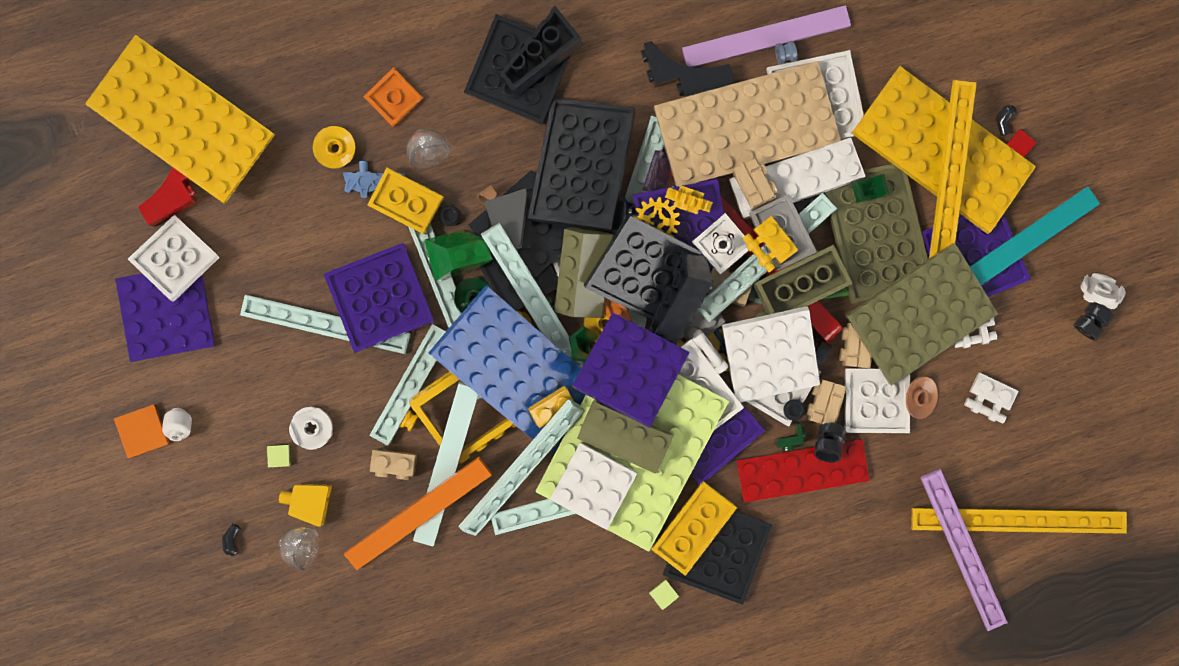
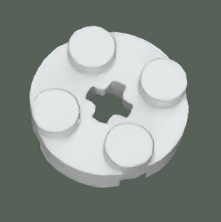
[1081,273,1126,309]
[289,407,333,450]

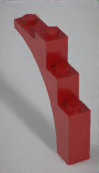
[138,167,198,227]

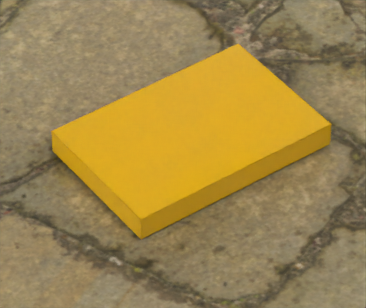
[367,168,444,235]

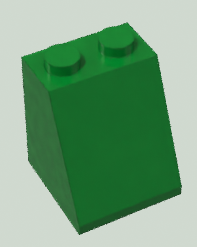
[423,230,492,281]

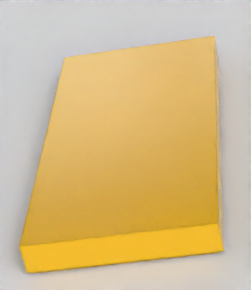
[651,481,737,576]

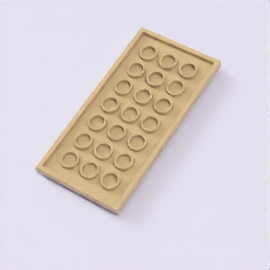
[654,61,841,187]

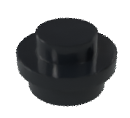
[439,205,461,227]
[783,399,805,421]

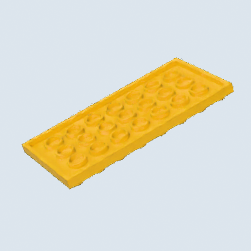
[85,35,275,204]
[851,66,1036,234]

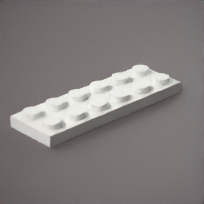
[729,138,866,220]

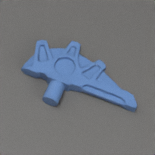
[343,161,406,198]

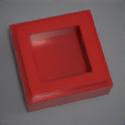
[1006,129,1037,157]

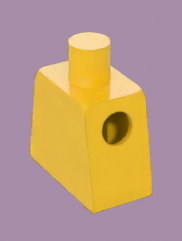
[279,484,332,527]

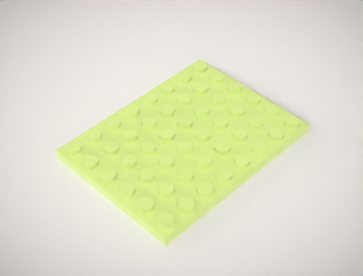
[535,374,729,551]

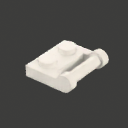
[692,329,729,374]

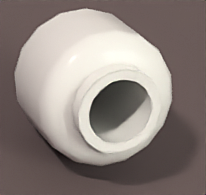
[162,408,192,441]

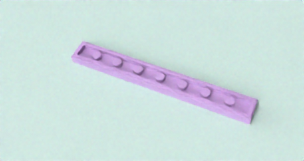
[682,5,851,68]
[920,468,1008,631]

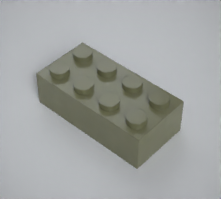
[753,245,853,315]

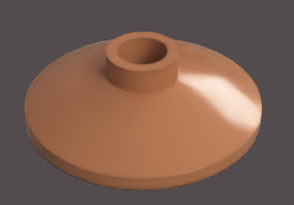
[906,376,938,419]

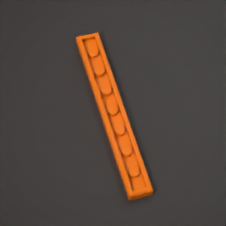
[344,457,492,570]

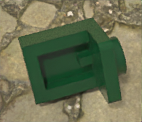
[851,174,889,203]
[569,326,598,363]
[775,422,807,451]

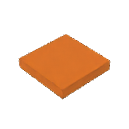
[363,67,424,128]
[114,404,170,459]

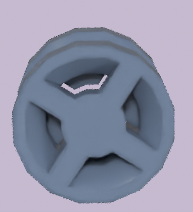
[775,41,797,65]

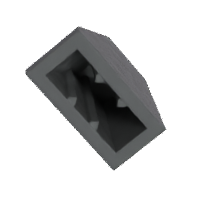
[484,189,528,252]

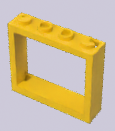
[409,371,516,463]

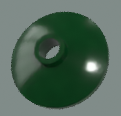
[453,278,492,314]

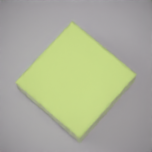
[267,445,291,467]
[649,579,679,610]

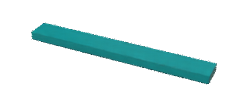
[969,187,1100,285]

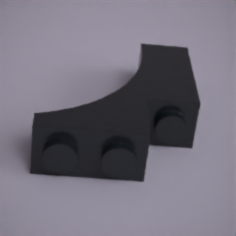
[641,41,735,98]

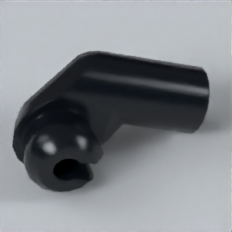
[996,105,1017,136]

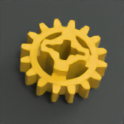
[665,185,713,214]
[636,197,680,233]

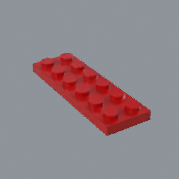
[736,439,870,503]

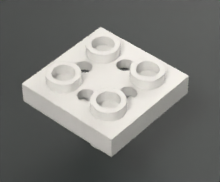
[692,213,748,274]

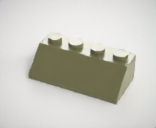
[554,226,614,318]
[577,399,674,474]

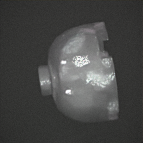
[406,129,450,169]
[279,526,319,571]

